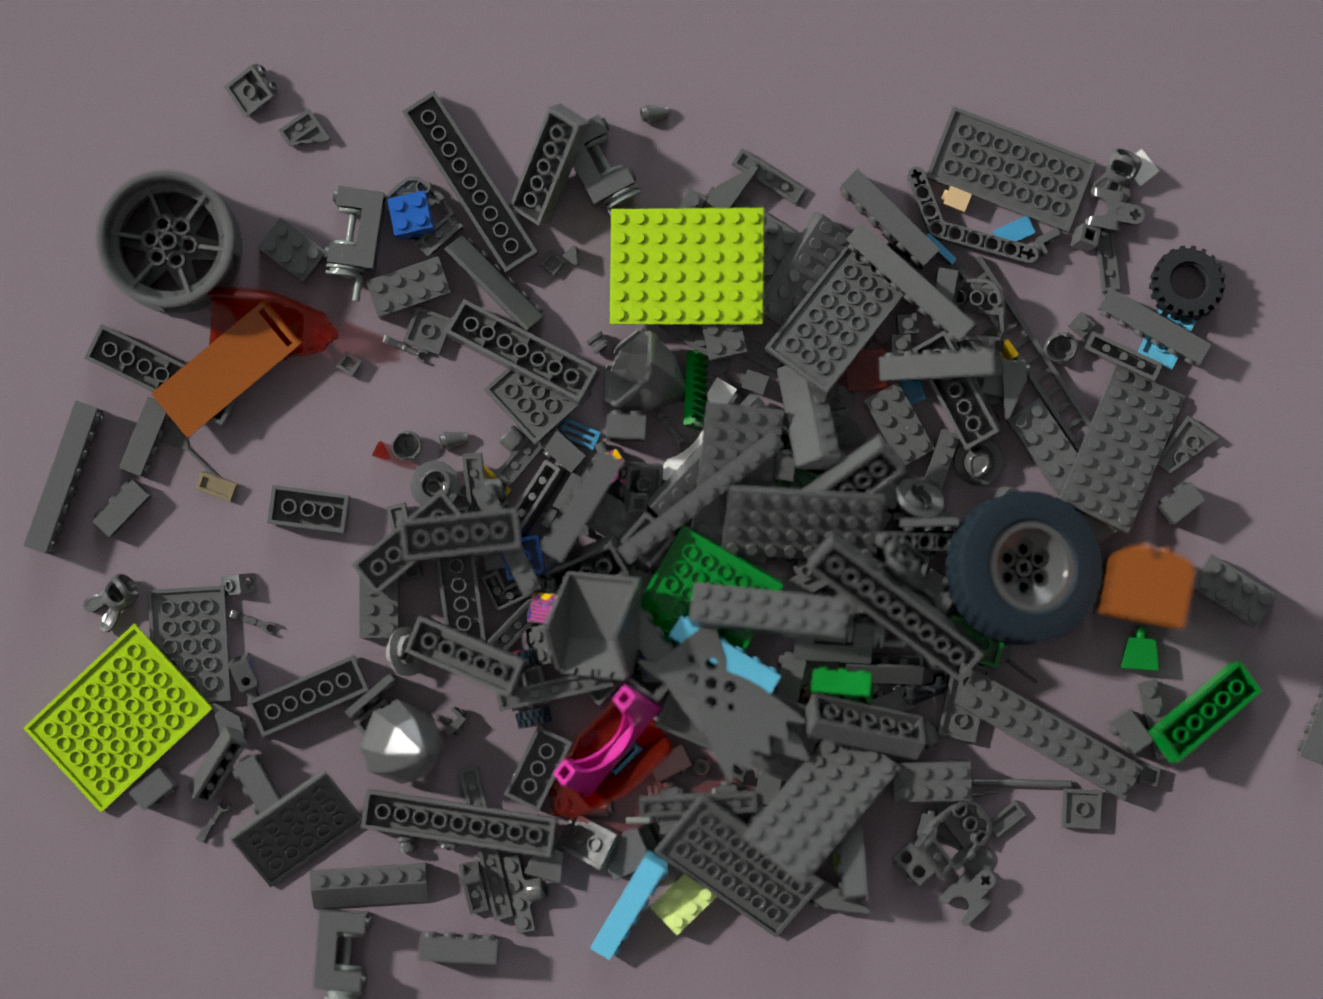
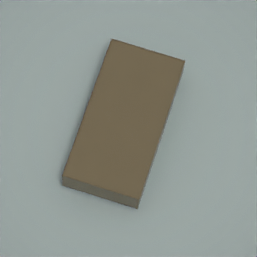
[195,470,238,502]

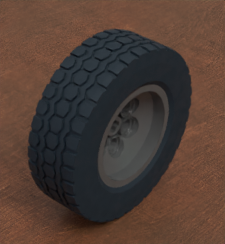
[946,491,1102,645]

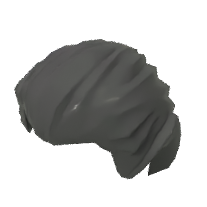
[1043,331,1079,364]

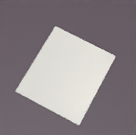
[1134,149,1159,186]

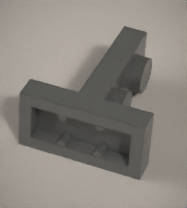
[459,860,489,914]

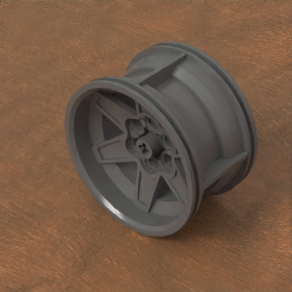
[97,170,242,314]

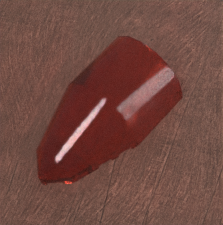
[208,286,339,361]
[550,701,672,818]

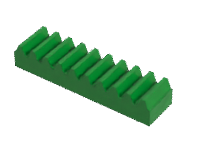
[684,350,708,429]

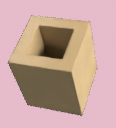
[941,186,972,214]

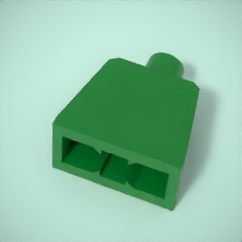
[1119,627,1158,671]

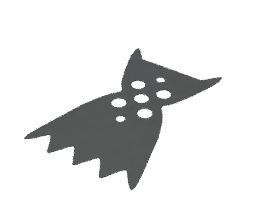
[638,627,805,783]

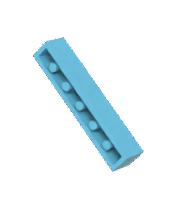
[667,616,781,694]
[590,850,668,960]

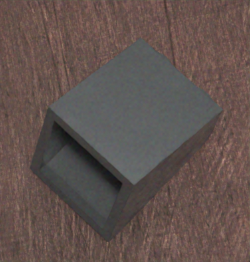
[607,823,661,880]

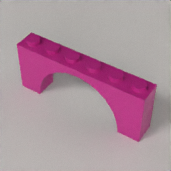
[553,685,661,796]

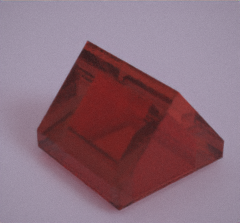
[372,441,391,460]

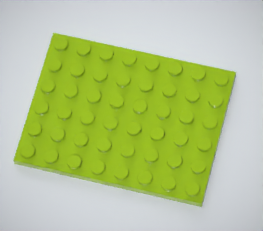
[610,208,765,325]
[23,623,213,813]

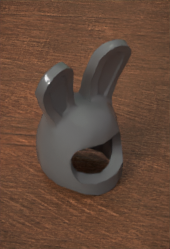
[1090,148,1142,203]
[83,574,140,632]

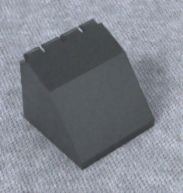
[543,571,641,681]

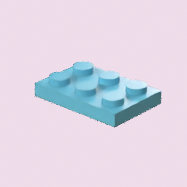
[1137,308,1196,371]

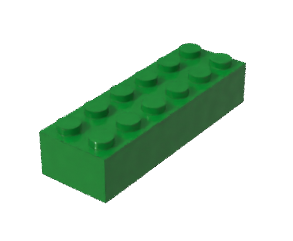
[1147,661,1262,763]

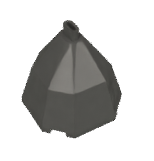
[603,327,686,411]
[359,700,444,784]

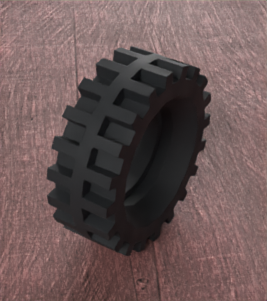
[1149,245,1226,322]

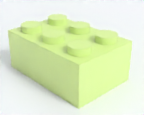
[650,874,717,935]

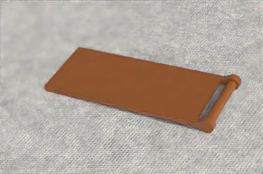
[152,298,303,437]

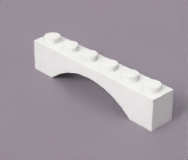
[662,377,738,481]

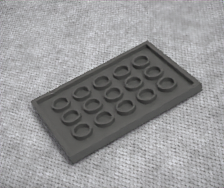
[147,585,231,702]
[229,769,363,888]

